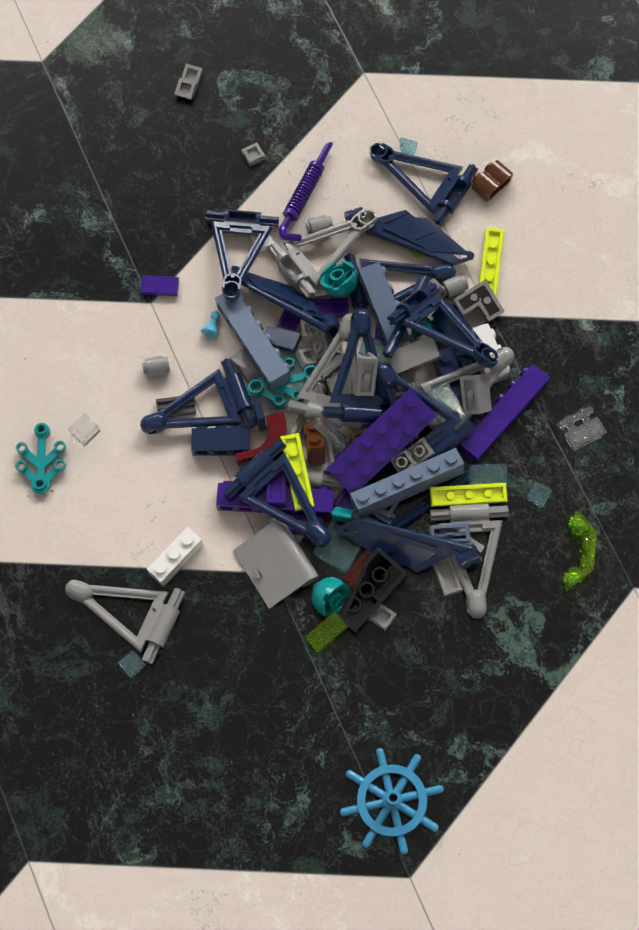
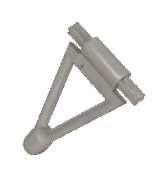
[268,209,377,299]
[287,313,363,430]
[411,347,514,431]
[275,380,341,489]
[430,504,509,619]
[65,580,185,664]

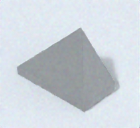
[230,348,261,384]
[321,353,345,383]

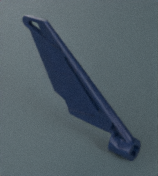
[344,207,474,266]
[231,266,340,339]
[337,517,483,572]

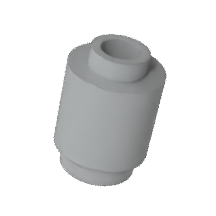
[306,215,333,234]
[441,275,469,299]
[142,356,170,377]

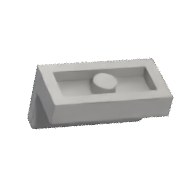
[353,352,379,396]
[460,373,492,415]

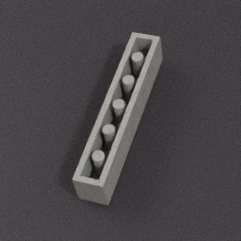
[326,335,442,394]

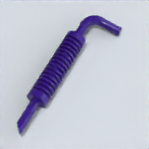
[279,142,333,242]

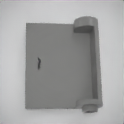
[233,518,319,609]

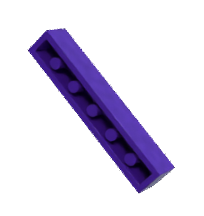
[459,364,550,464]
[216,481,334,518]

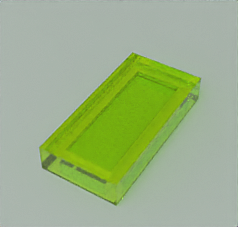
[305,611,348,652]

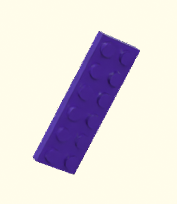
[326,388,437,493]

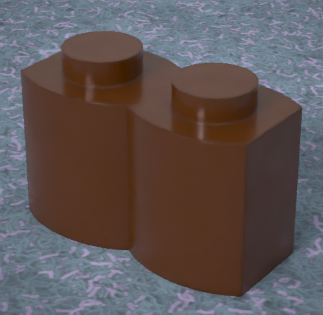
[472,160,513,202]
[304,421,326,465]

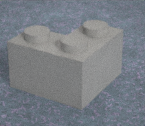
[453,280,505,322]

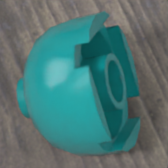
[320,261,358,298]
[311,577,350,617]

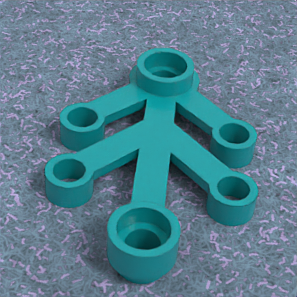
[247,358,315,408]
[15,423,66,494]

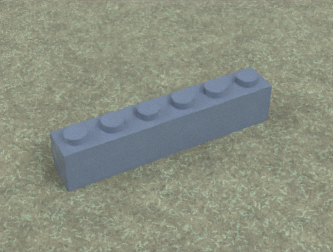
[357,262,418,373]
[215,292,292,391]
[350,448,464,518]

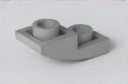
[390,438,435,473]

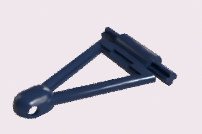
[369,143,478,225]
[206,209,279,301]
[344,253,456,315]
[387,283,499,368]
[322,308,390,423]
[140,358,258,435]
[376,362,476,460]
[222,439,331,548]

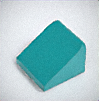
[332,507,354,523]

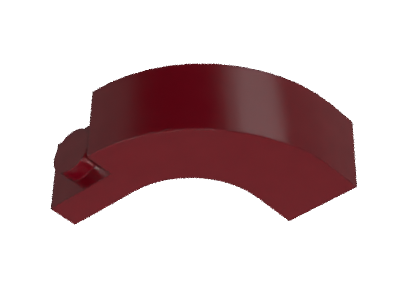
[235,411,287,467]

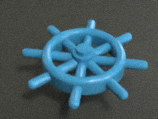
[340,748,444,854]

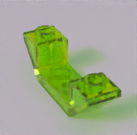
[563,510,597,591]

